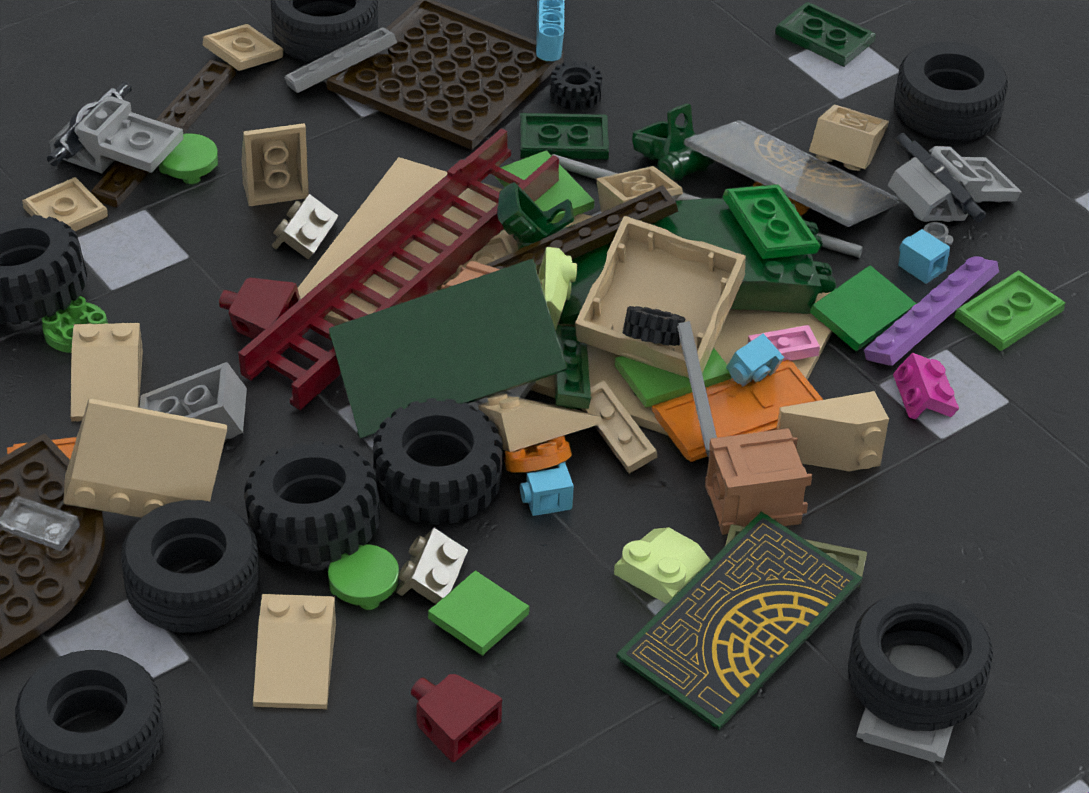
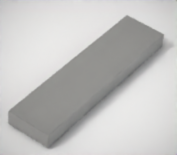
[284,27,397,93]
[677,321,717,457]

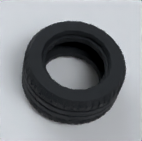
[271,0,378,63]
[848,591,993,731]

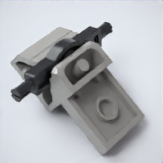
[47,81,183,173]
[888,133,1022,222]

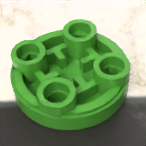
[158,133,218,184]
[42,296,108,353]
[328,544,399,610]

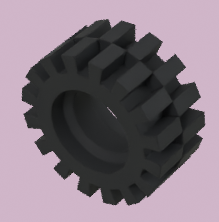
[550,60,602,110]
[622,306,686,346]

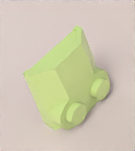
[538,247,577,330]
[614,527,711,604]

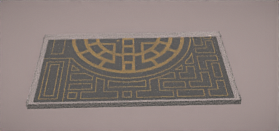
[684,120,900,227]

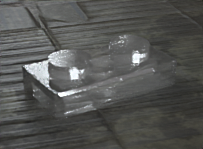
[0,496,80,551]

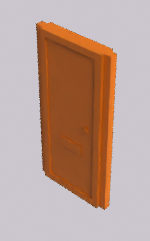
[652,360,823,462]

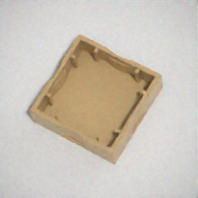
[575,216,745,378]

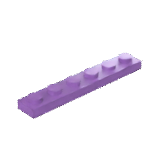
[864,256,999,366]

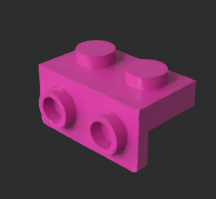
[893,352,959,419]

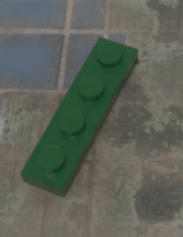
[554,325,591,409]

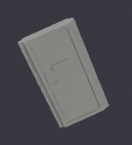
[856,644,956,763]

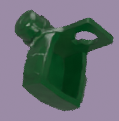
[632,103,716,182]
[497,182,574,250]

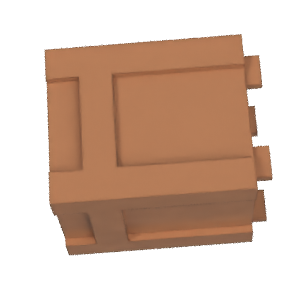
[705,428,812,535]

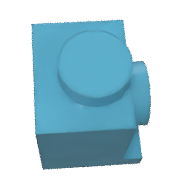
[726,333,784,387]
[520,462,574,516]

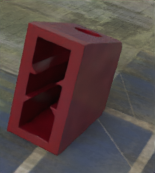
[219,277,301,339]
[411,674,502,763]

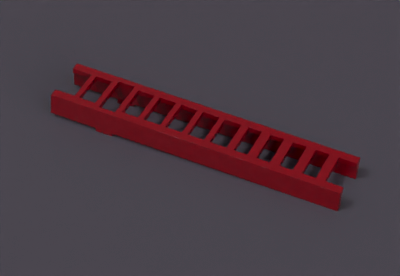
[238,128,559,410]

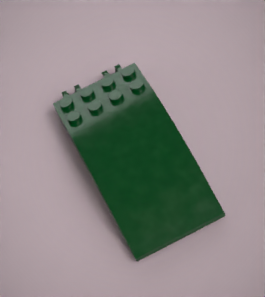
[556,198,837,325]

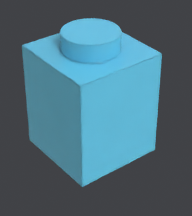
[898,229,950,284]

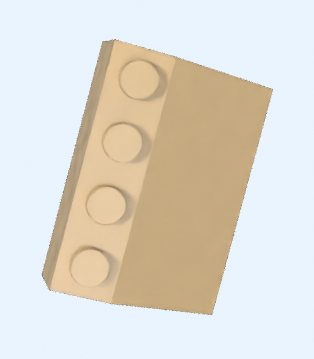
[64,398,227,518]

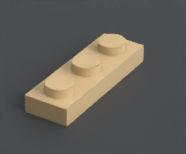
[581,380,657,473]

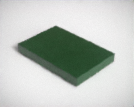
[775,1,876,67]
[520,113,609,160]

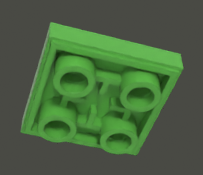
[428,571,529,655]

